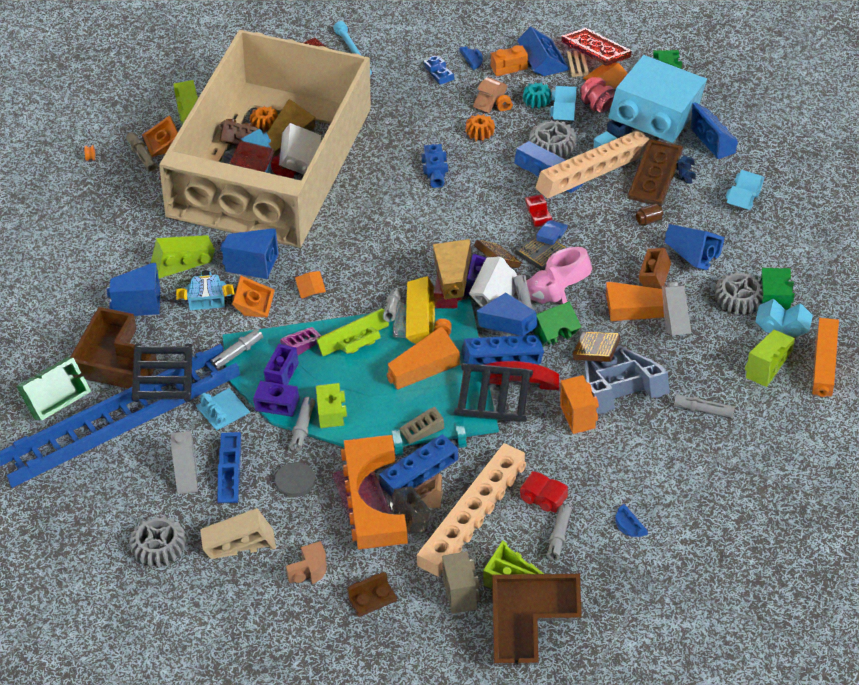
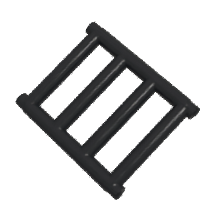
[132,343,192,402]
[454,363,533,422]

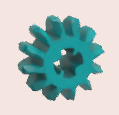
[523,82,552,109]

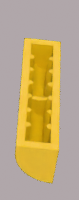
[406,276,435,344]

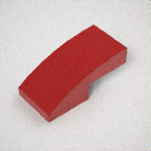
[525,194,552,227]

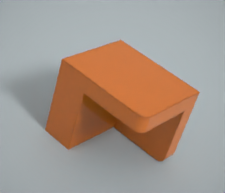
[295,271,326,299]

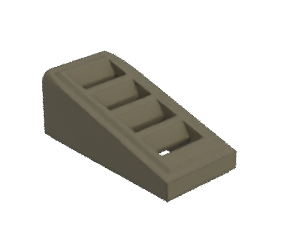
[400,407,444,444]

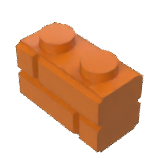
[490,45,528,77]

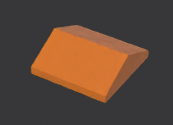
[583,62,628,90]
[142,115,178,157]
[232,276,275,318]

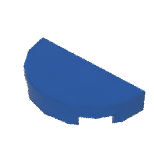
[459,46,483,70]
[615,504,648,537]

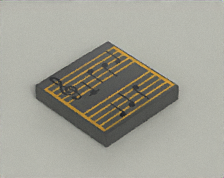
[516,234,567,270]

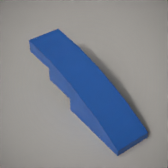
[217,432,242,503]

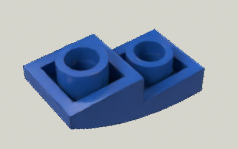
[423,56,455,85]
[536,220,568,245]

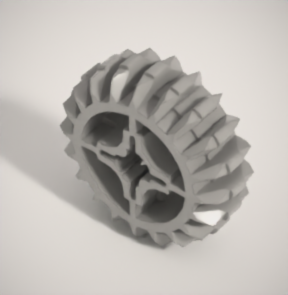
[529,120,576,157]
[715,270,763,316]
[129,515,186,567]

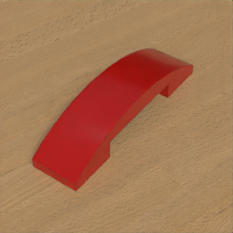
[482,361,559,390]

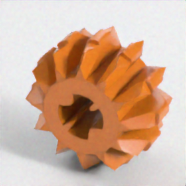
[250,105,278,133]
[466,114,495,141]

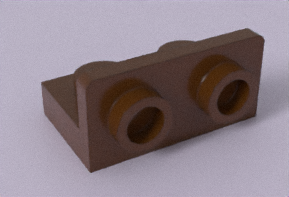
[219,119,258,146]
[347,572,397,617]

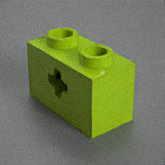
[316,383,347,428]

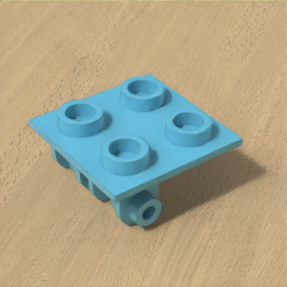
[196,388,250,431]

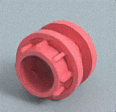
[580,77,615,113]

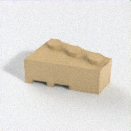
[200,508,276,559]

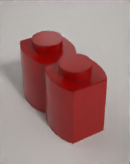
[520,471,568,513]

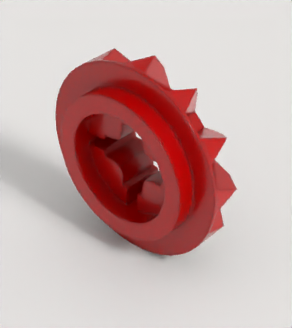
[271,154,296,179]

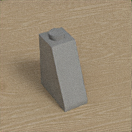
[662,281,691,335]
[171,431,198,494]

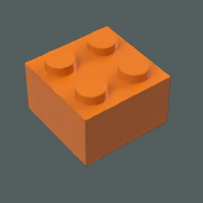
[560,375,599,434]

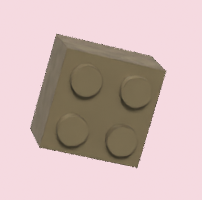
[442,551,480,614]

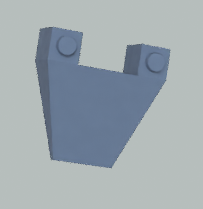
[585,345,670,414]

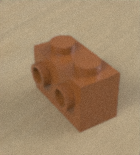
[638,248,671,289]

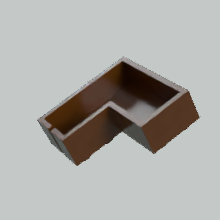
[70,307,157,389]
[492,573,582,666]

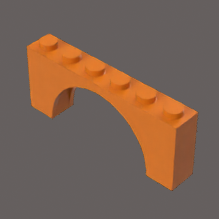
[341,435,408,550]

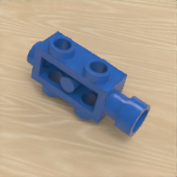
[421,144,448,188]

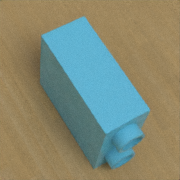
[608,55,707,143]

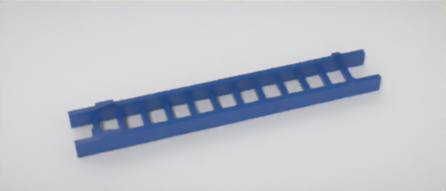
[0,344,240,488]

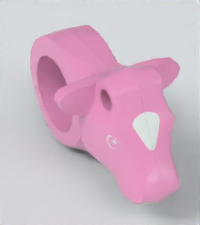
[526,247,592,305]

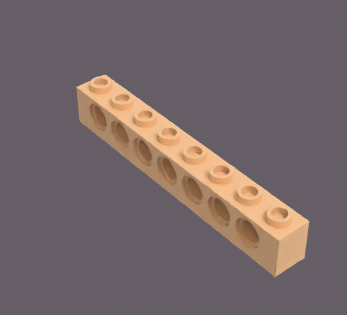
[535,130,649,199]
[417,443,526,577]

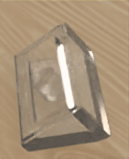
[393,301,407,338]

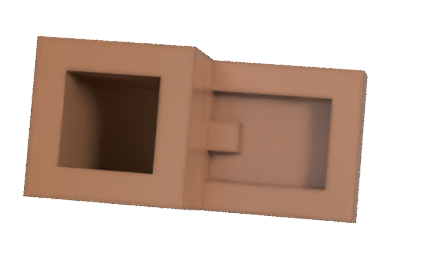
[473,77,508,113]
[286,541,327,584]

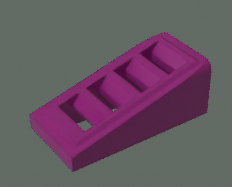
[280,327,321,355]

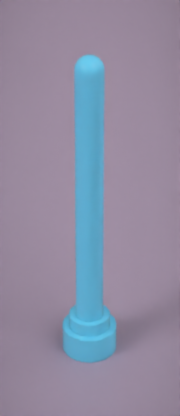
[333,21,372,75]

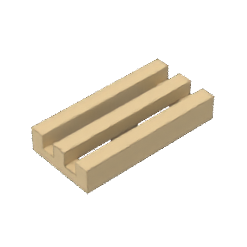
[567,50,588,77]

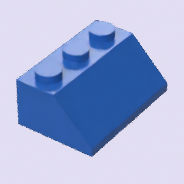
[517,26,570,76]
[690,102,738,159]

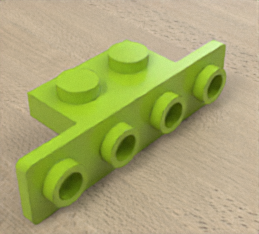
[316,308,389,356]

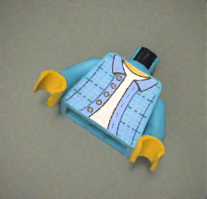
[176,270,235,310]

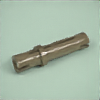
[126,132,158,172]

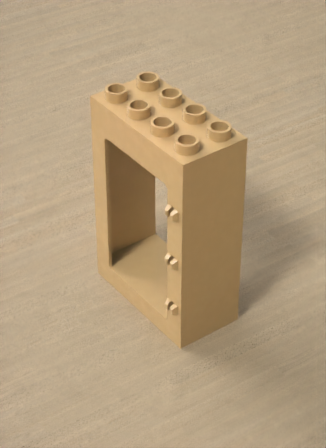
[159,30,371,248]

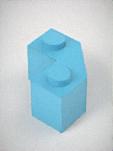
[550,86,577,121]
[726,170,765,210]
[755,299,813,337]

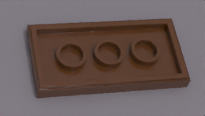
[627,139,684,207]

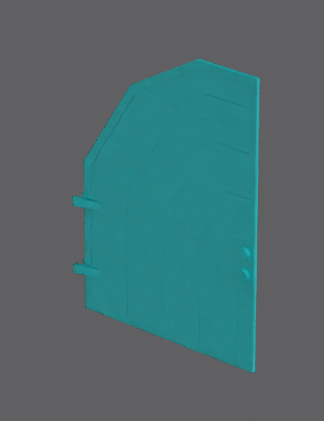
[222,299,499,456]

